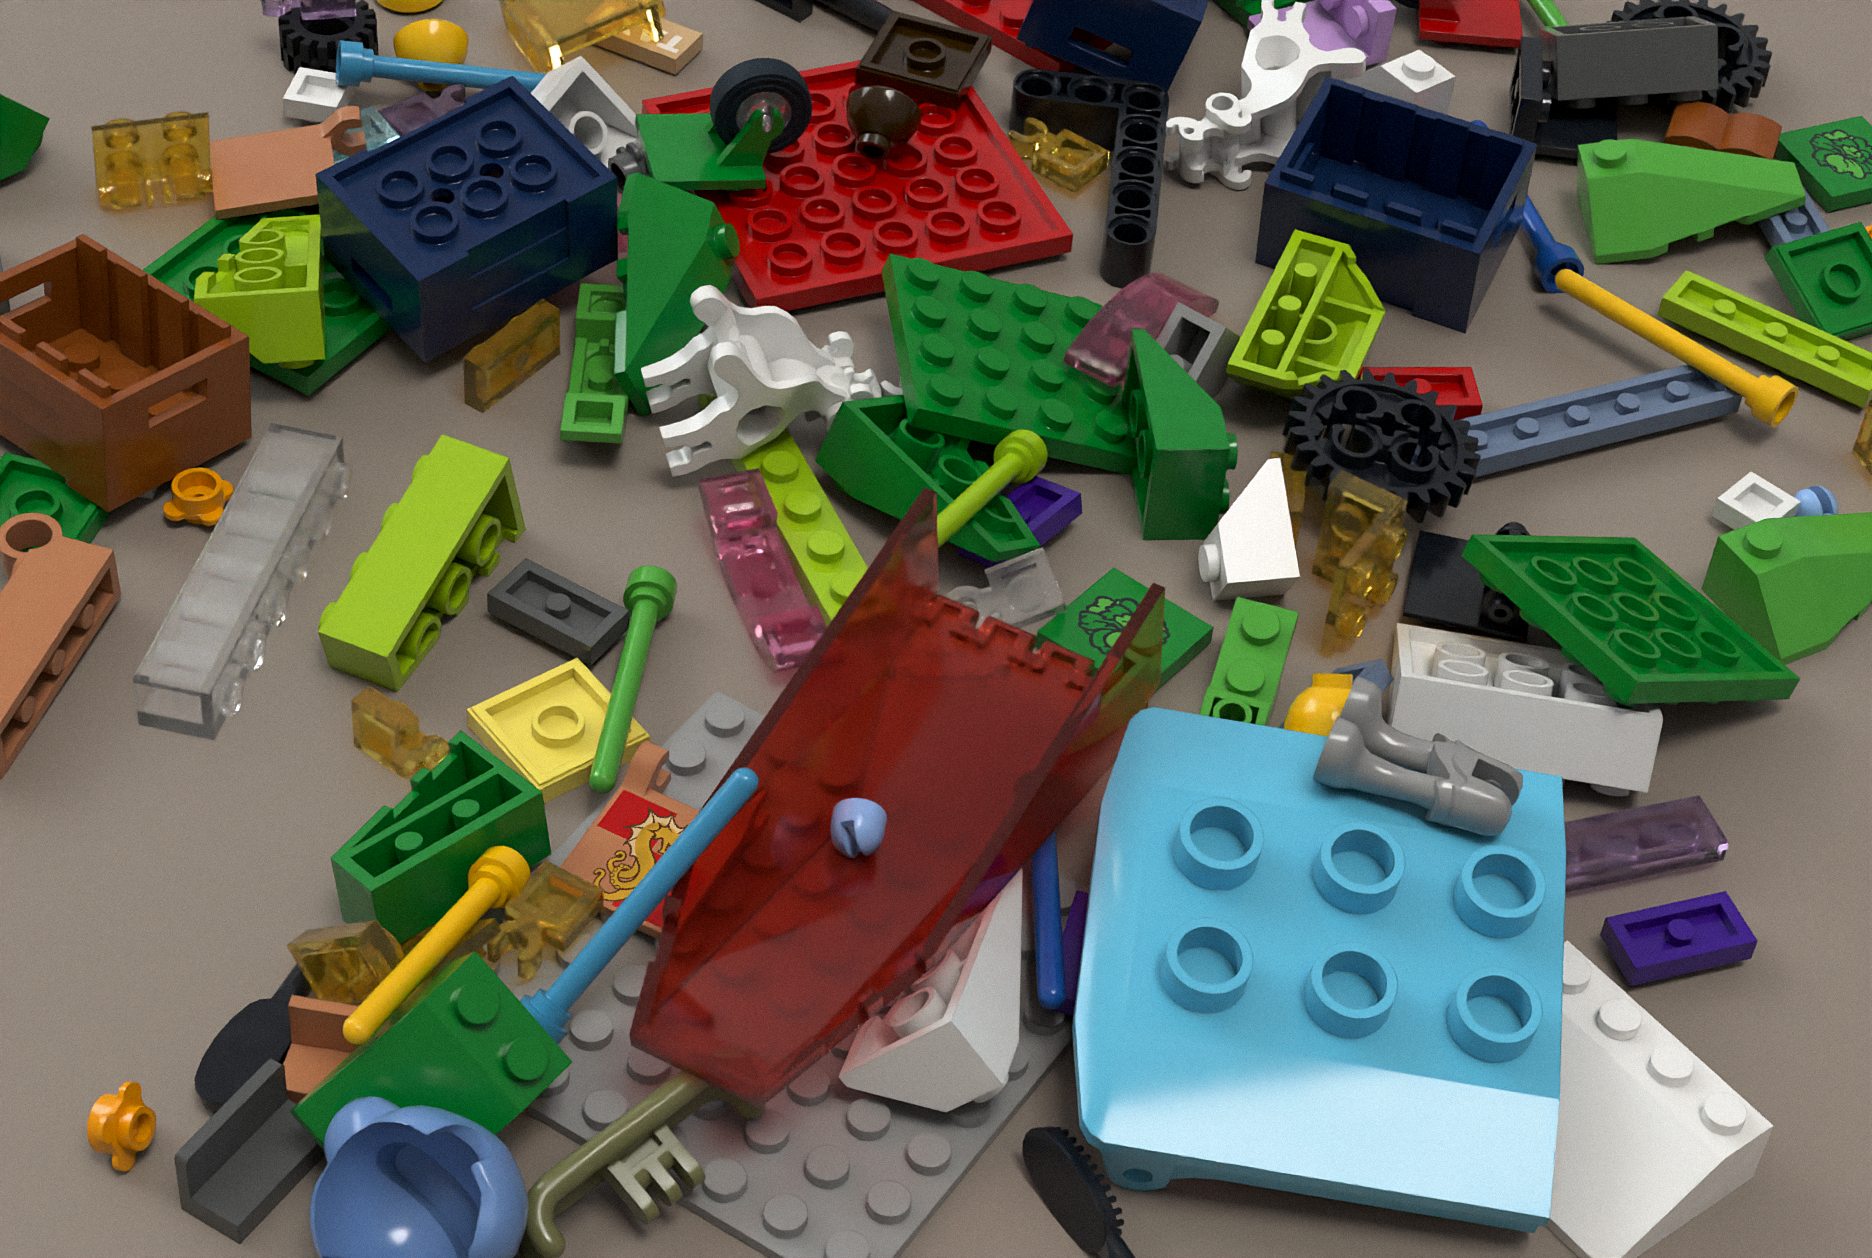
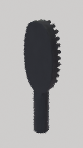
[195,937,338,1114]
[1023,1126,1136,1258]

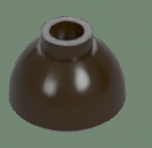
[846,85,922,160]

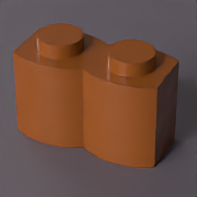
[1664,101,1782,160]

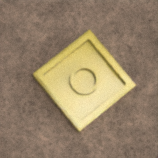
[467,658,650,803]

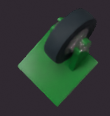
[635,58,812,191]

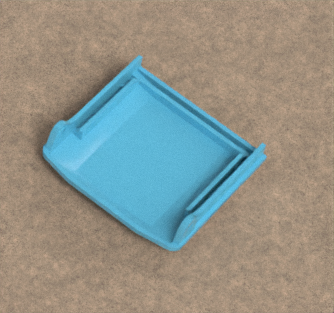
[1072,707,1566,1233]

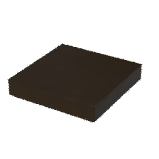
[855,11,993,110]

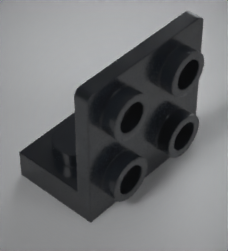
[1509,36,1617,160]

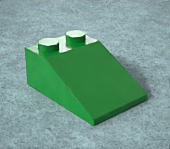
[1122,329,1238,540]
[289,951,572,1150]

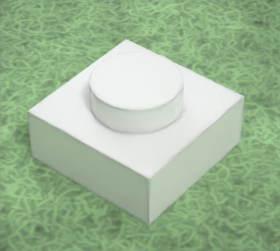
[283,67,353,124]
[1712,471,1801,530]

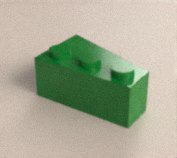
[330,730,552,954]

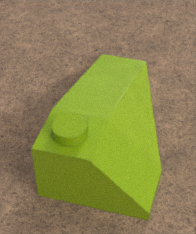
[194,215,326,369]

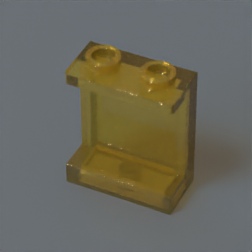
[499,0,666,74]

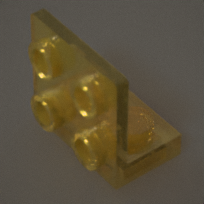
[1312,470,1408,659]
[286,918,502,1012]

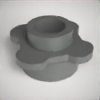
[608,142,650,194]

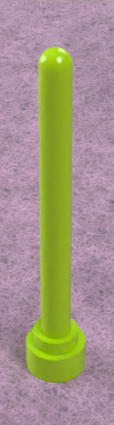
[907,429,1048,562]

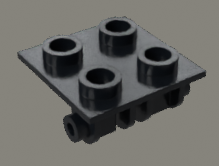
[1403,522,1530,642]

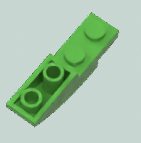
[1199,597,1299,726]

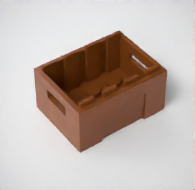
[0,234,252,512]

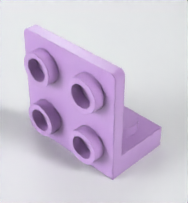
[1247,0,1397,66]

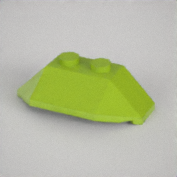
[1226,229,1386,399]

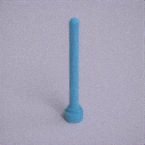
[335,40,546,93]
[520,768,759,1044]

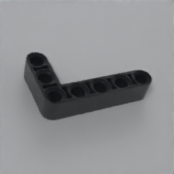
[1009,69,1169,289]

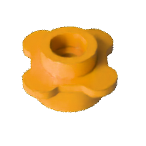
[163,468,234,526]
[87,1081,156,1172]

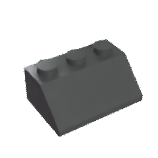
[1538,16,1718,109]

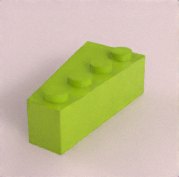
[318,434,526,692]

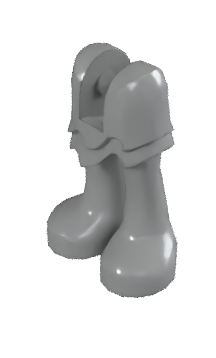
[1313,676,1523,836]

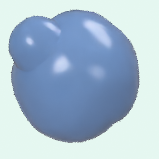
[309,1096,529,1258]

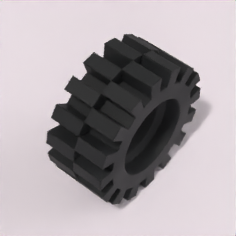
[278,0,379,74]

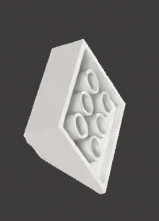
[1387,623,1663,797]
[1546,940,1773,1258]

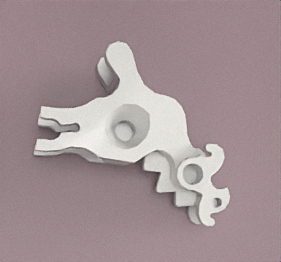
[1166,0,1366,190]
[641,285,882,477]

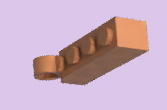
[0,513,121,779]

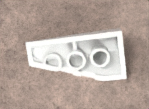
[531,56,642,168]
[838,860,1023,1113]

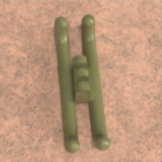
[519,1051,775,1258]

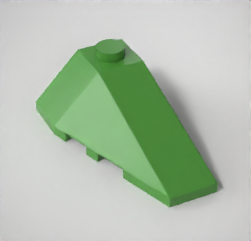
[1577,139,1806,265]
[1702,512,1872,665]

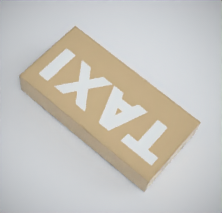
[584,0,703,75]

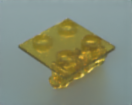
[91,111,213,210]

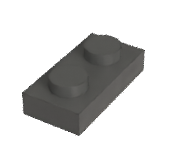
[487,558,629,665]

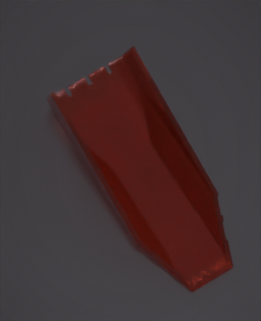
[629,487,1165,1108]

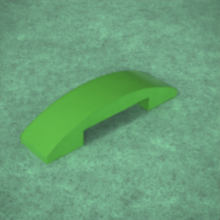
[560,283,630,444]

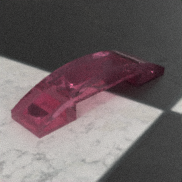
[1063,273,1219,387]
[699,468,838,674]

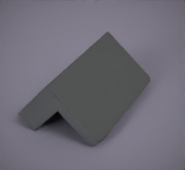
[174,1058,325,1244]

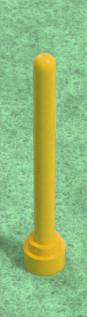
[1555,269,1799,427]
[342,846,531,1045]

